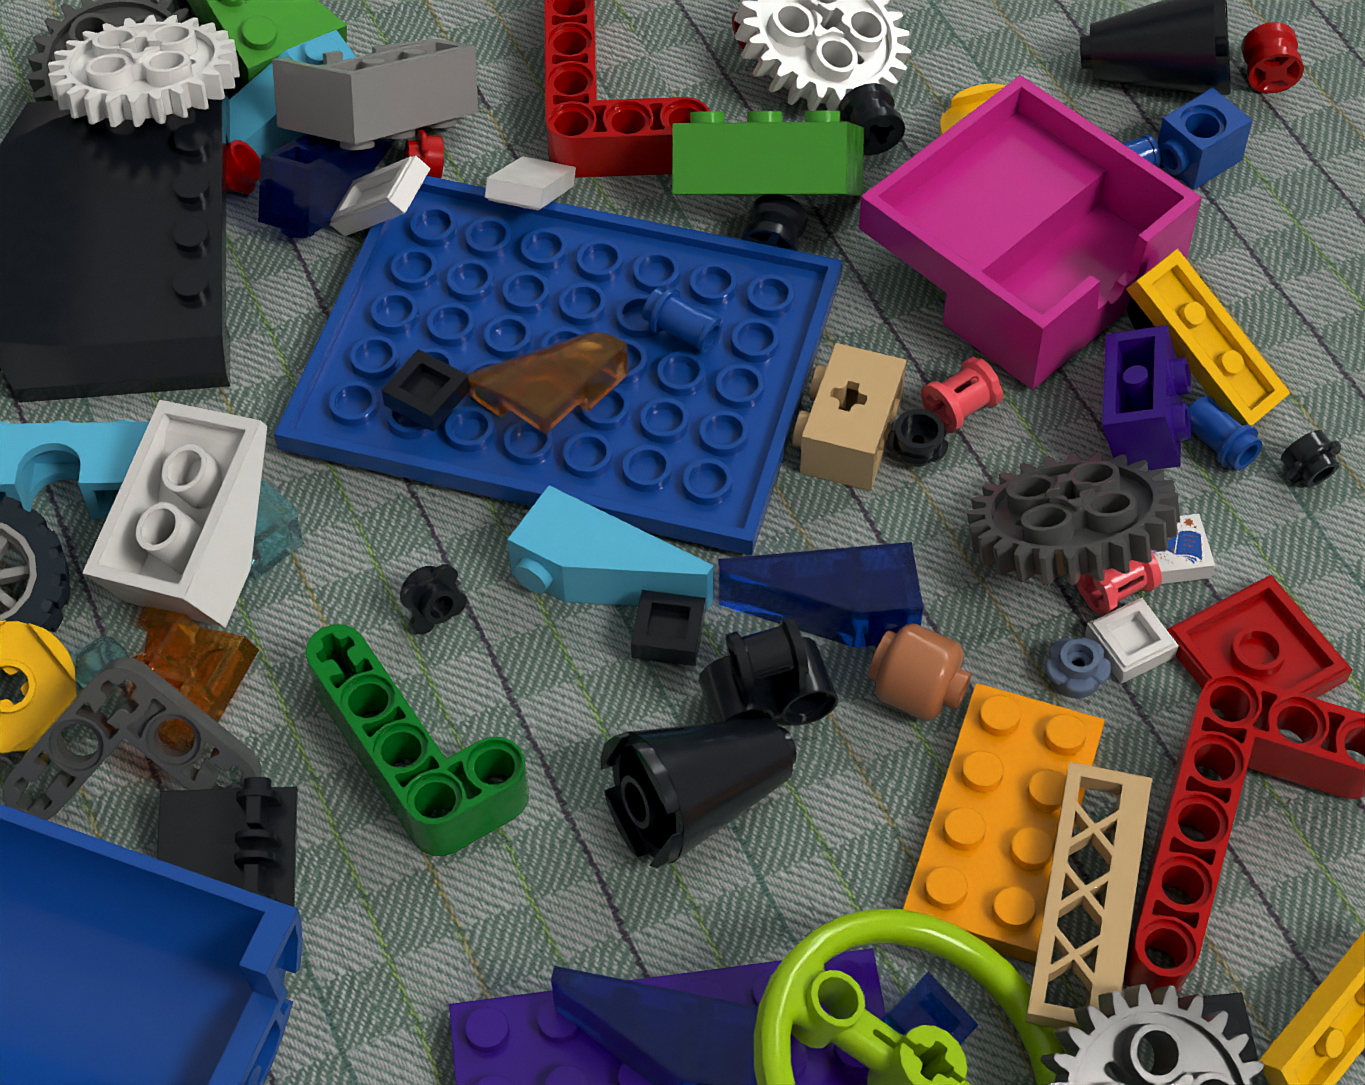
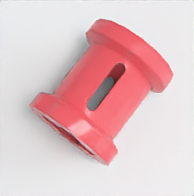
[921,356,1003,433]
[1076,551,1162,616]

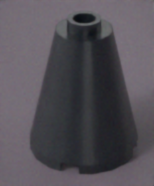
[1080,0,1231,95]
[600,718,797,868]

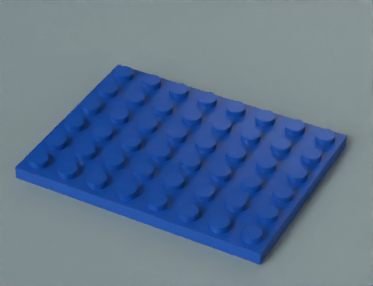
[274,176,843,556]

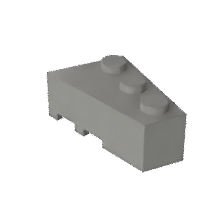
[272,39,478,150]

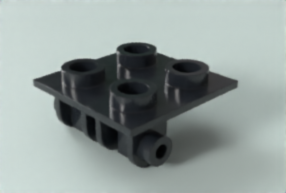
[157,777,298,907]

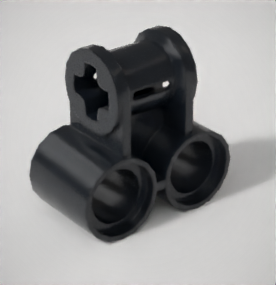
[698,616,839,725]

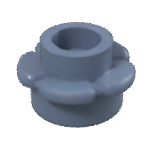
[1045,637,1111,699]

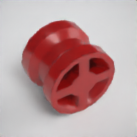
[1241,22,1304,94]

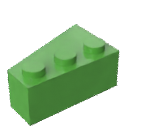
[187,0,347,88]
[672,110,864,196]

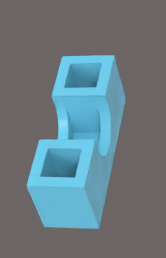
[0,420,149,520]

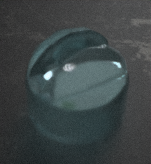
[75,635,130,690]

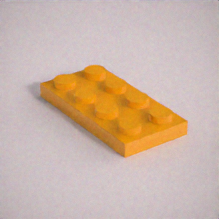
[903,683,1105,964]

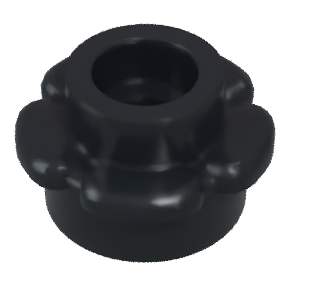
[887,409,948,467]
[1281,430,1341,487]

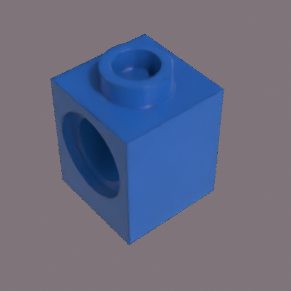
[1157,88,1253,190]

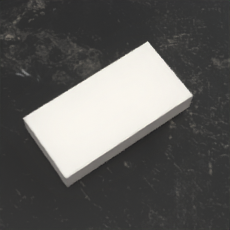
[330,155,431,236]
[485,156,576,210]

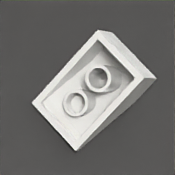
[82,400,267,628]

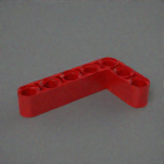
[544,0,710,178]
[1124,673,1365,995]

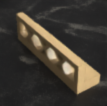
[1025,762,1152,1030]

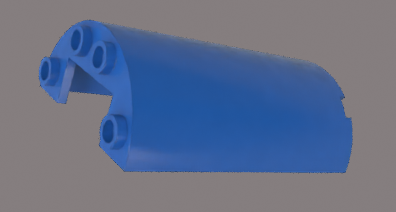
[0,804,303,1085]

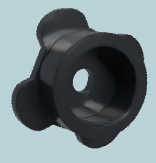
[400,564,467,634]

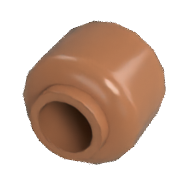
[868,623,972,721]

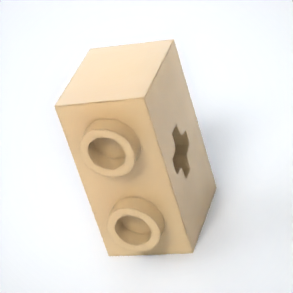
[792,343,907,491]

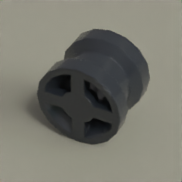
[838,83,906,155]
[741,194,808,251]

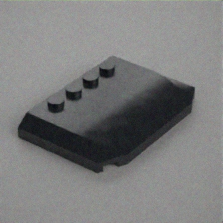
[0,89,230,403]

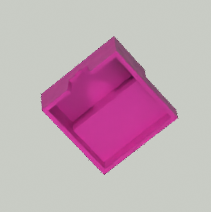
[859,75,1202,390]

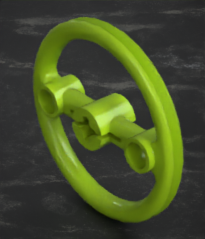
[754,909,1065,1085]

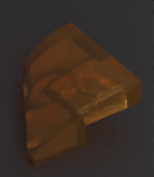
[467,332,629,434]
[125,606,259,761]

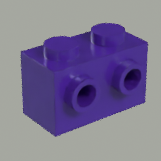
[1102,325,1191,471]

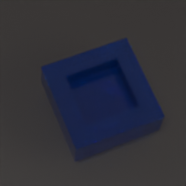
[880,971,978,1045]

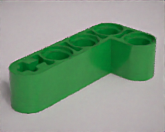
[306,624,529,856]

